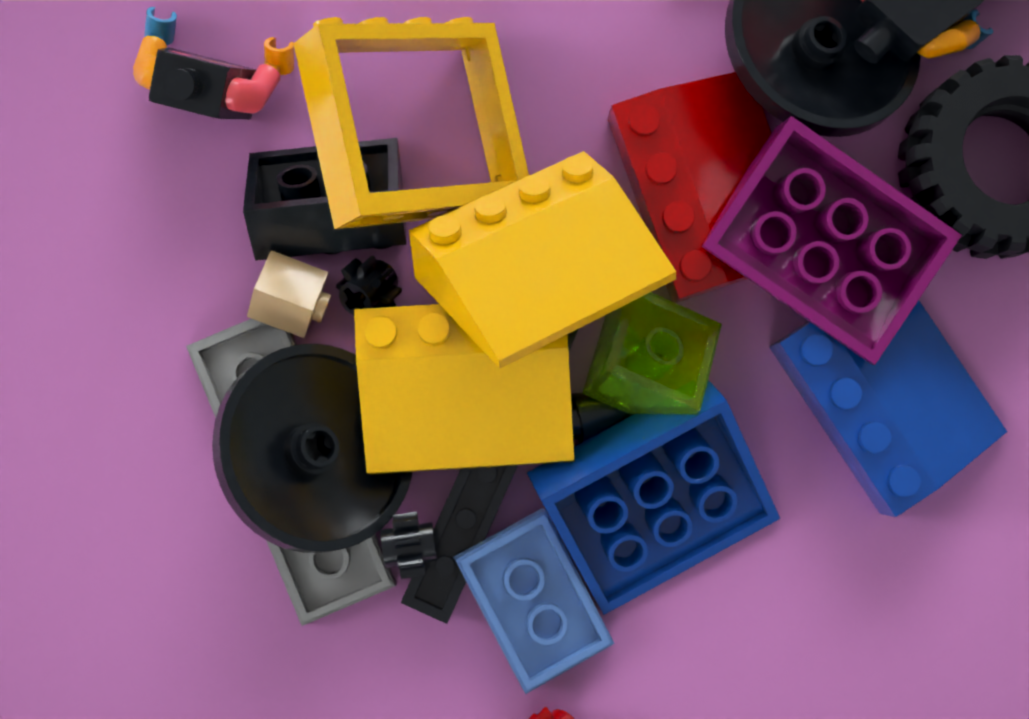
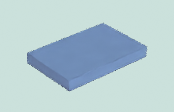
[453,508,615,694]

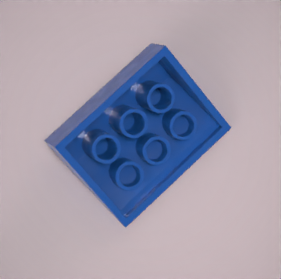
[769,300,1007,517]
[527,376,781,615]

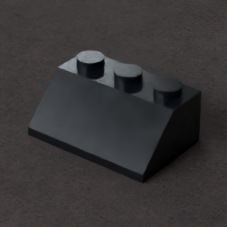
[243,138,407,261]

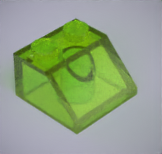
[582,292,722,415]

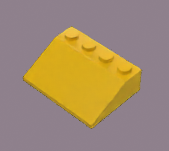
[409,151,676,369]
[354,304,574,474]

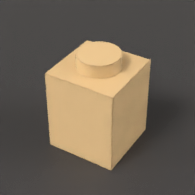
[247,250,331,338]

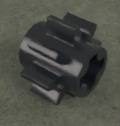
[336,256,402,316]
[380,511,437,579]

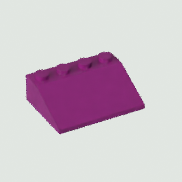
[701,116,962,365]

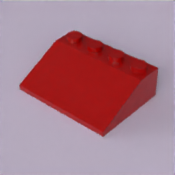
[607,72,771,304]

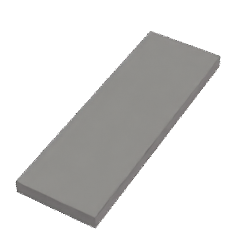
[186,319,397,626]

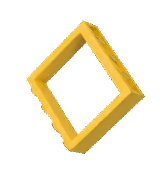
[293,17,529,229]

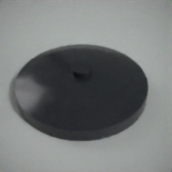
[725,0,921,137]
[212,344,413,553]

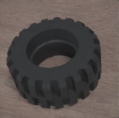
[898,55,1029,259]

